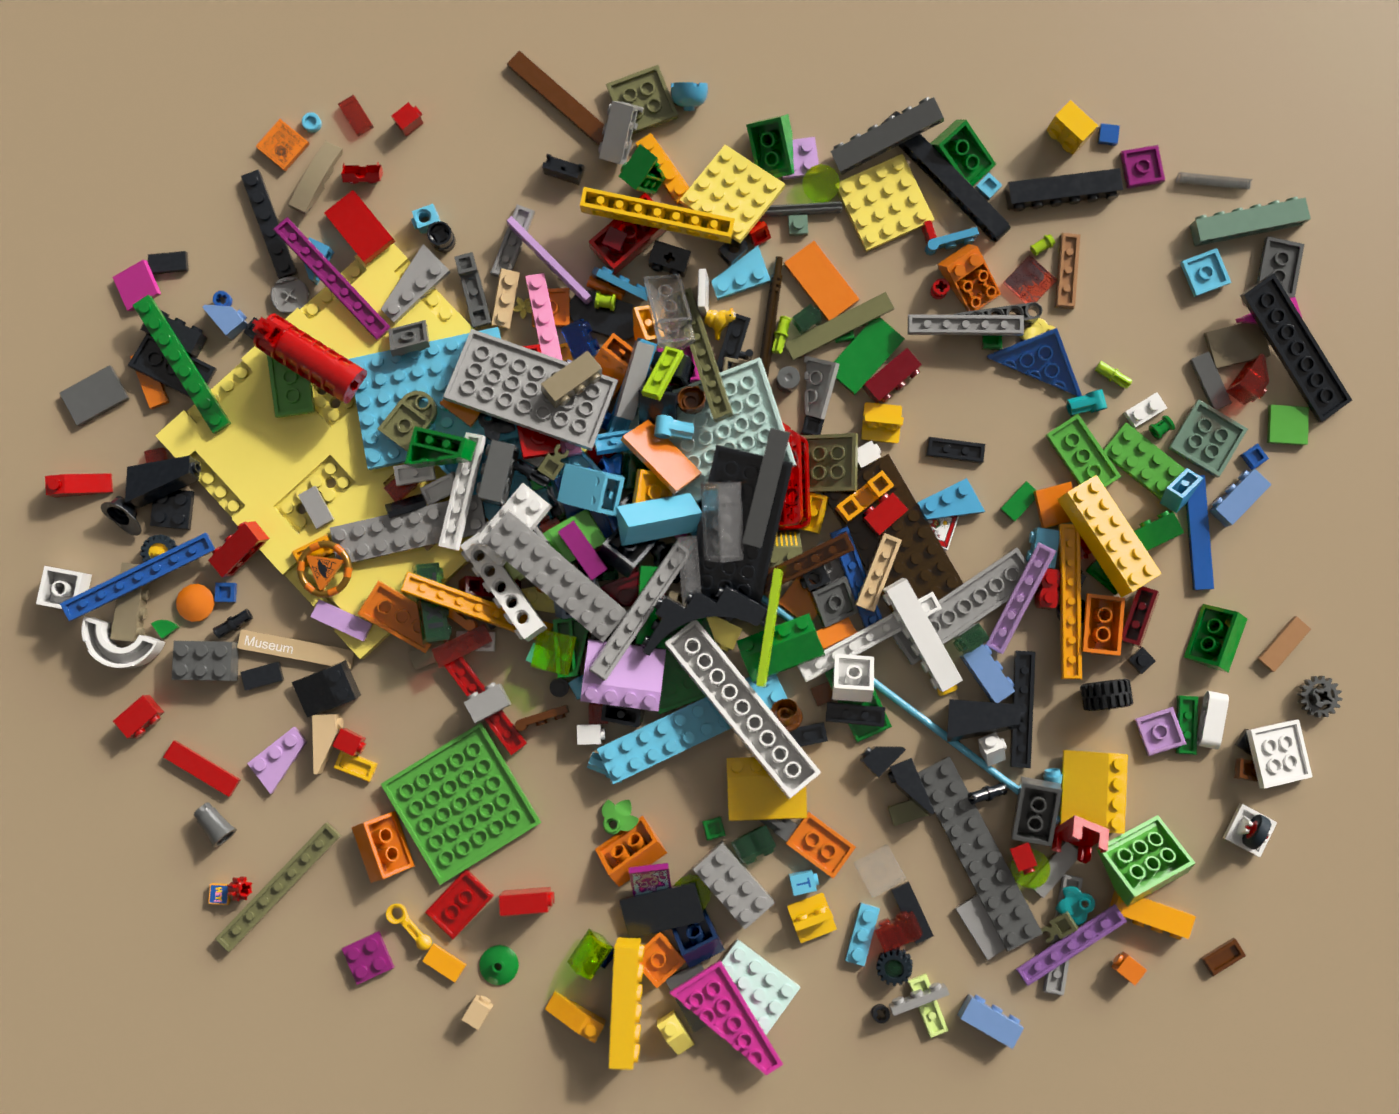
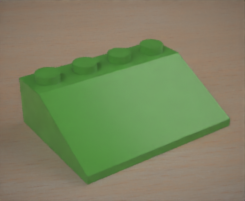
[1097,815,1195,906]

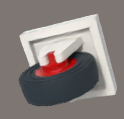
[1223,803,1277,857]

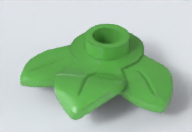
[602,800,639,835]

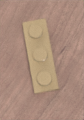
[490,268,520,329]

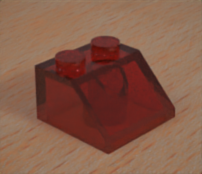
[1227,353,1269,405]

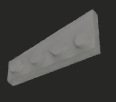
[381,244,451,324]

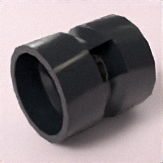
[427,221,456,253]

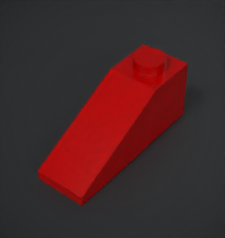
[45,473,113,498]

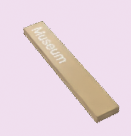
[237,629,355,670]

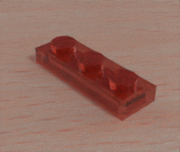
[431,624,493,668]

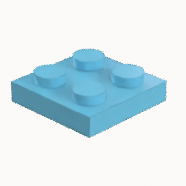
[1180,248,1232,297]

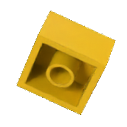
[1046,100,1098,155]

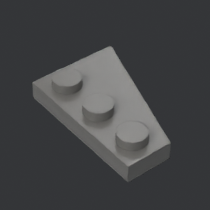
[804,356,840,419]

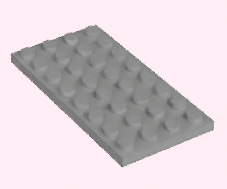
[443,329,618,451]

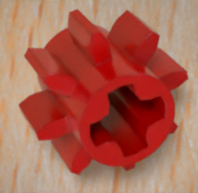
[227,876,252,901]

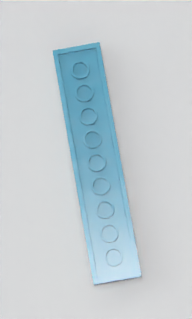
[597,674,788,784]

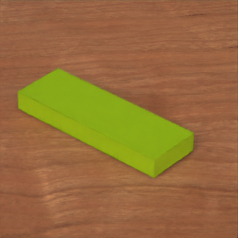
[641,346,684,401]

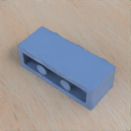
[1209,469,1272,527]
[960,643,1015,703]
[957,994,1024,1049]

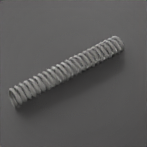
[1176,172,1253,190]

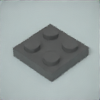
[388,320,430,357]
[810,576,859,628]

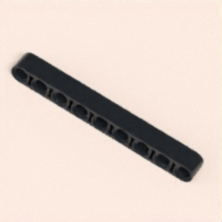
[882,111,1011,242]

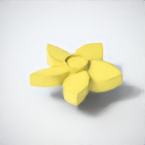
[513,297,532,319]

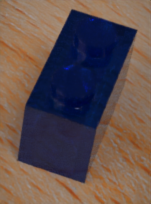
[560,319,600,359]

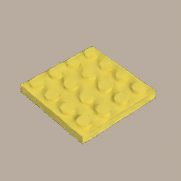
[680,145,785,243]
[834,154,935,252]

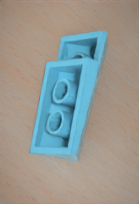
[616,493,702,546]

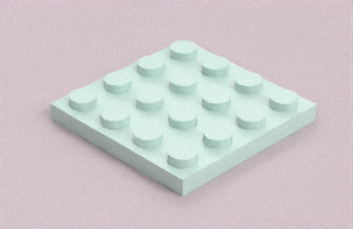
[721,939,801,1035]

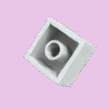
[36,566,92,609]

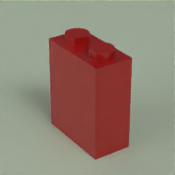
[499,887,555,916]

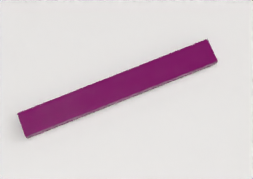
[273,217,392,341]

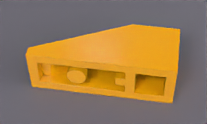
[545,991,606,1043]

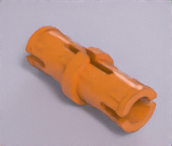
[586,275,626,301]

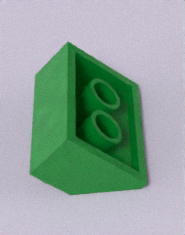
[1184,604,1247,673]

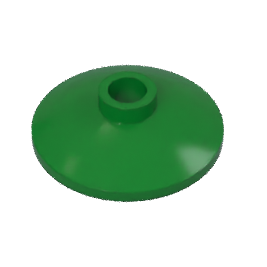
[479,945,519,985]

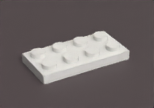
[472,483,552,567]

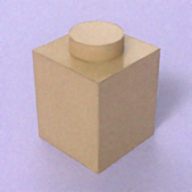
[462,995,493,1030]

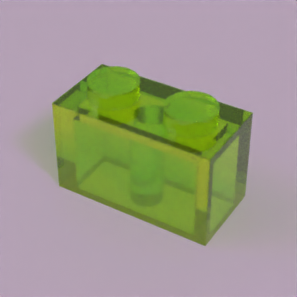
[567,929,613,980]

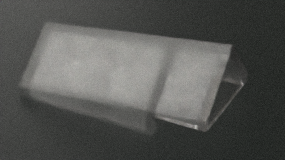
[643,274,695,350]
[701,482,743,563]

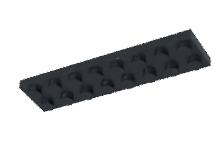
[1240,273,1352,422]

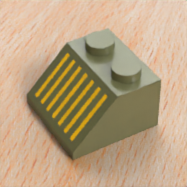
[769,530,802,569]

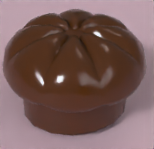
[771,699,803,732]

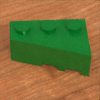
[404,426,476,468]

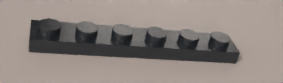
[241,169,298,280]
[1010,651,1036,768]

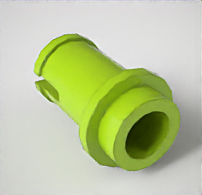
[1030,234,1055,256]

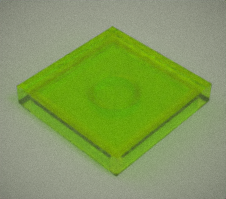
[530,630,576,676]

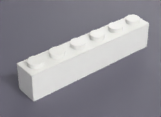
[883,578,963,692]

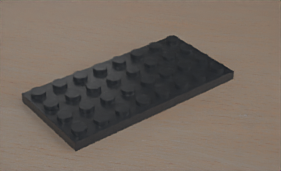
[683,445,794,604]

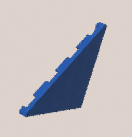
[987,328,1082,397]

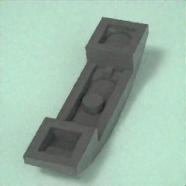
[454,252,491,328]

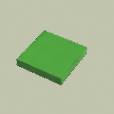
[1267,405,1309,446]

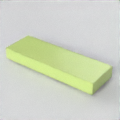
[908,973,949,1038]

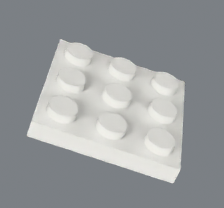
[1246,719,1312,789]

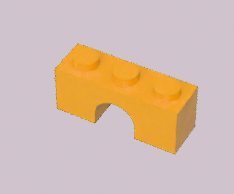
[835,470,894,523]

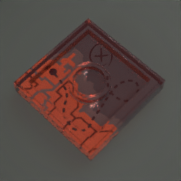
[1004,255,1057,303]

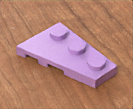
[247,727,307,794]

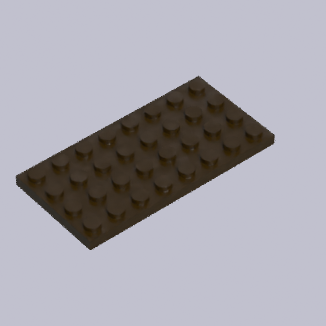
[822,454,964,614]

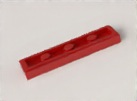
[163,740,241,797]

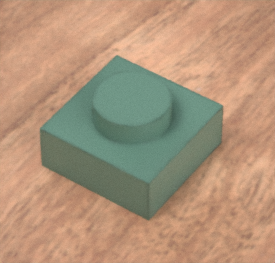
[788,215,808,236]

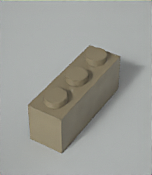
[541,351,602,408]

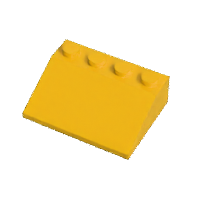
[1059,750,1128,834]
[726,757,807,821]

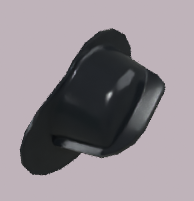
[100,496,142,536]

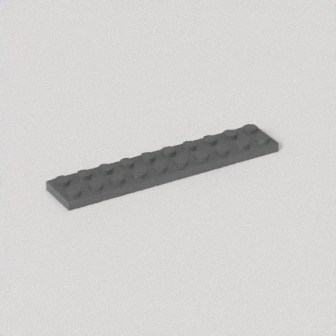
[918,756,1043,952]

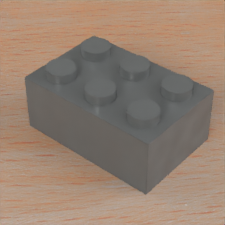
[476,440,520,507]
[172,641,239,681]
[1011,776,1062,847]

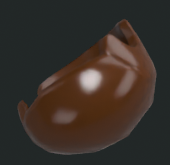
[677,386,706,414]

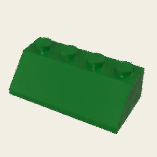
[736,613,825,683]

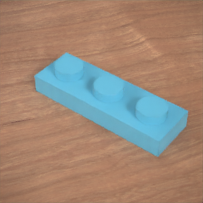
[845,902,880,966]

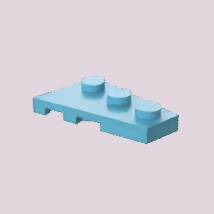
[711,246,771,300]

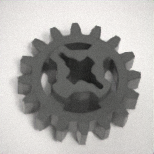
[1297,676,1343,718]

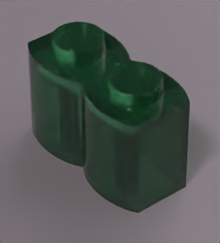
[731,824,777,865]

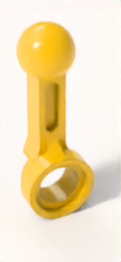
[386,903,432,951]

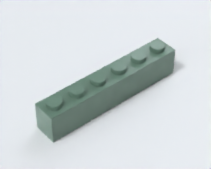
[1189,197,1311,247]

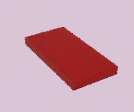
[324,190,396,265]

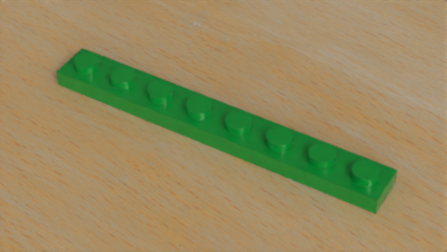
[133,295,231,434]

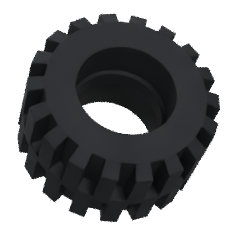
[1080,679,1134,711]

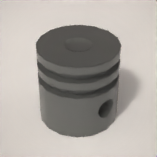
[776,366,800,393]

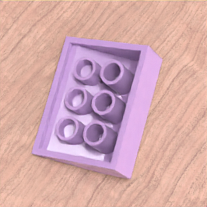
[580,639,666,711]

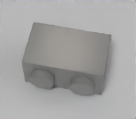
[464,682,511,723]

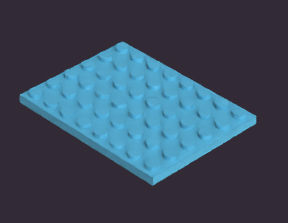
[349,327,519,470]

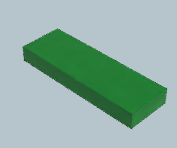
[1175,695,1198,755]

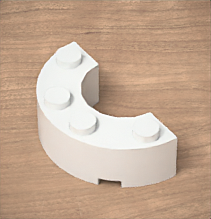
[82,616,166,668]

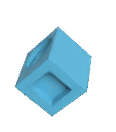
[411,204,440,234]

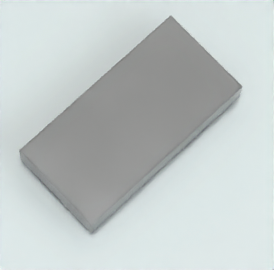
[298,486,335,529]

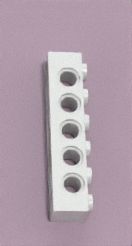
[460,532,547,642]

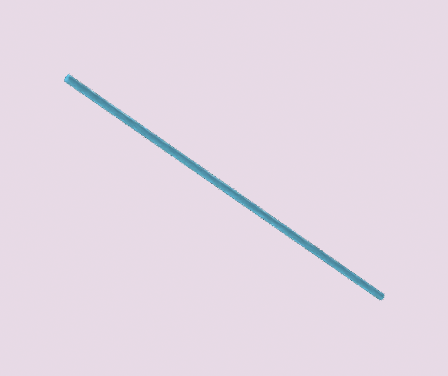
[762,595,1060,824]

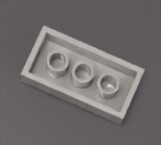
[693,841,775,929]

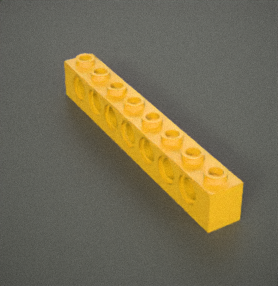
[580,187,735,244]

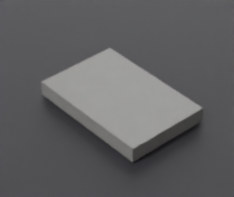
[955,894,1006,960]

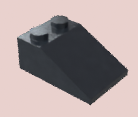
[598,526,661,579]
[292,660,361,718]

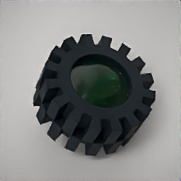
[876,946,913,986]

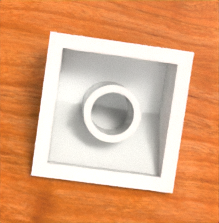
[832,654,874,702]

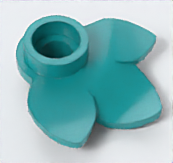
[1055,886,1095,925]

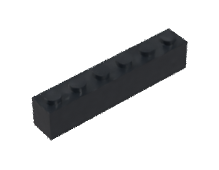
[1004,168,1123,211]

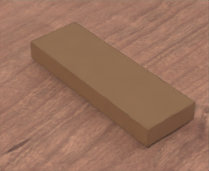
[1258,616,1311,672]

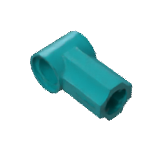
[1066,389,1107,416]

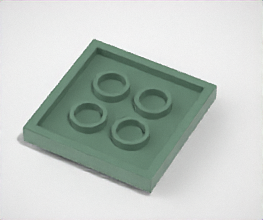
[1168,399,1248,478]

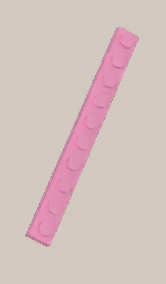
[525,273,582,457]

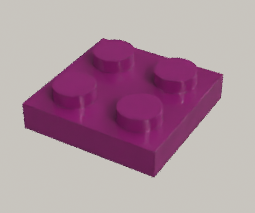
[341,931,395,985]

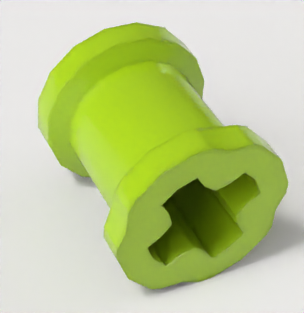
[594,291,616,311]

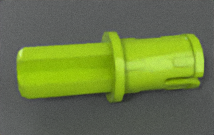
[771,316,792,354]
[1094,360,1132,389]

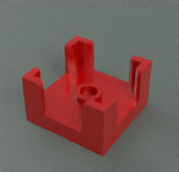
[1051,815,1109,864]

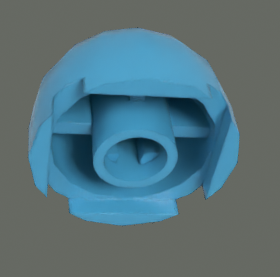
[671,82,708,111]

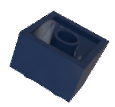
[672,908,725,968]

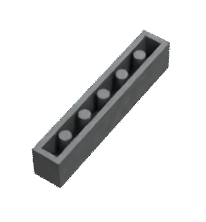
[830,97,944,175]

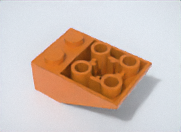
[937,244,1001,311]
[594,333,633,403]

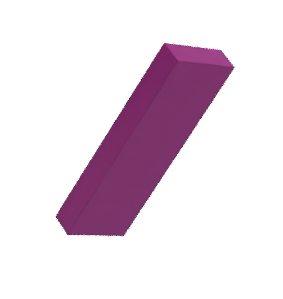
[557,520,607,580]

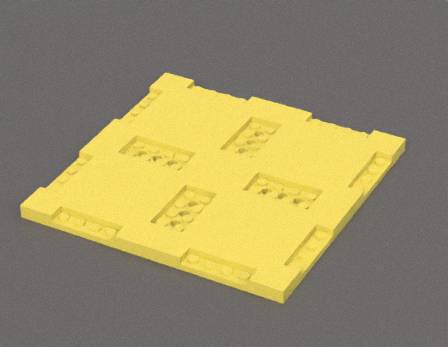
[155,243,588,659]

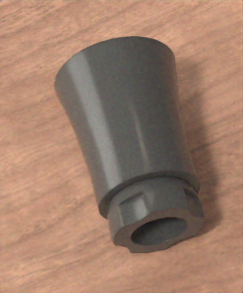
[194,802,237,848]

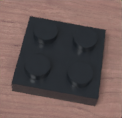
[150,490,195,530]

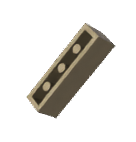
[110,562,150,642]

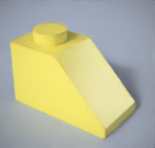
[706,617,742,652]
[657,1010,695,1055]

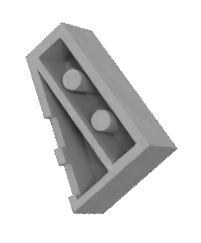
[598,101,644,164]

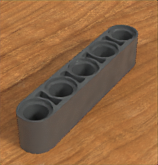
[953,302,1043,325]

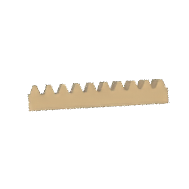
[855,533,902,612]

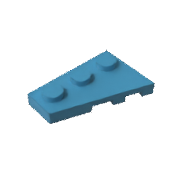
[592,266,650,301]
[917,478,985,520]

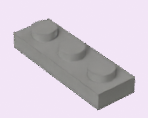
[889,982,950,1016]

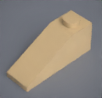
[312,714,343,774]

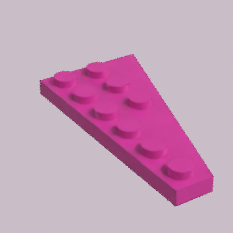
[670,960,783,1075]

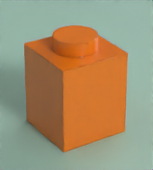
[1111,952,1147,986]

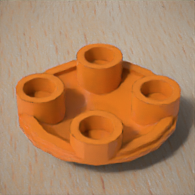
[176,584,215,622]

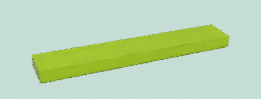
[756,568,783,688]

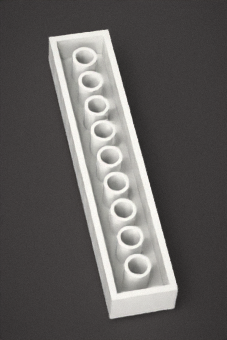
[665,620,821,799]

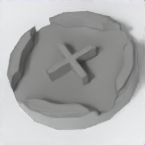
[271,277,310,315]

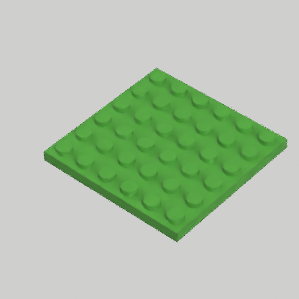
[381,722,541,885]

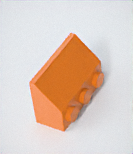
[1082,593,1125,656]
[351,811,415,883]
[595,816,667,887]

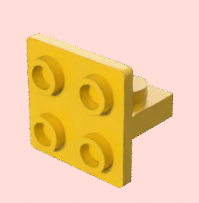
[861,402,904,444]
[787,892,837,943]

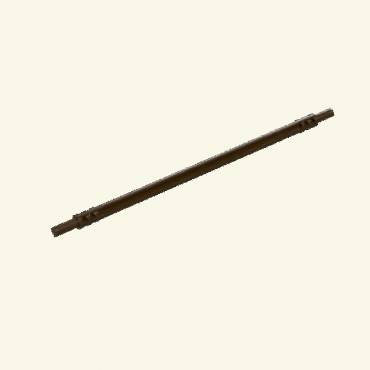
[760,256,783,378]

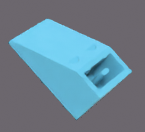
[557,463,625,516]

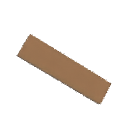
[1055,233,1081,309]

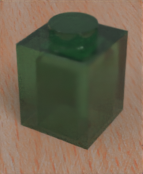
[791,304,822,335]

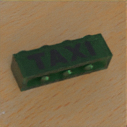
[412,562,452,645]

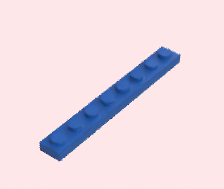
[60,533,215,621]

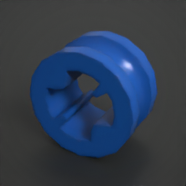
[213,291,232,306]

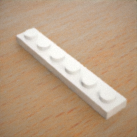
[438,432,486,551]

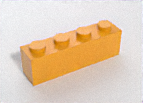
[1109,890,1196,940]

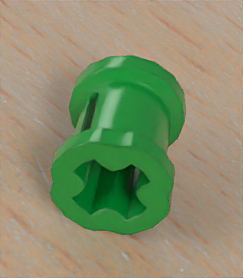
[1149,415,1175,440]

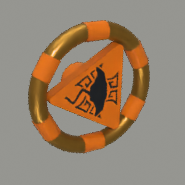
[297,541,352,597]

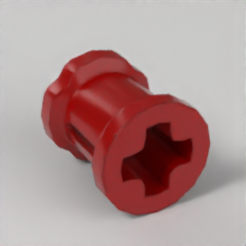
[930,278,950,300]

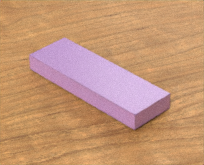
[310,599,372,641]

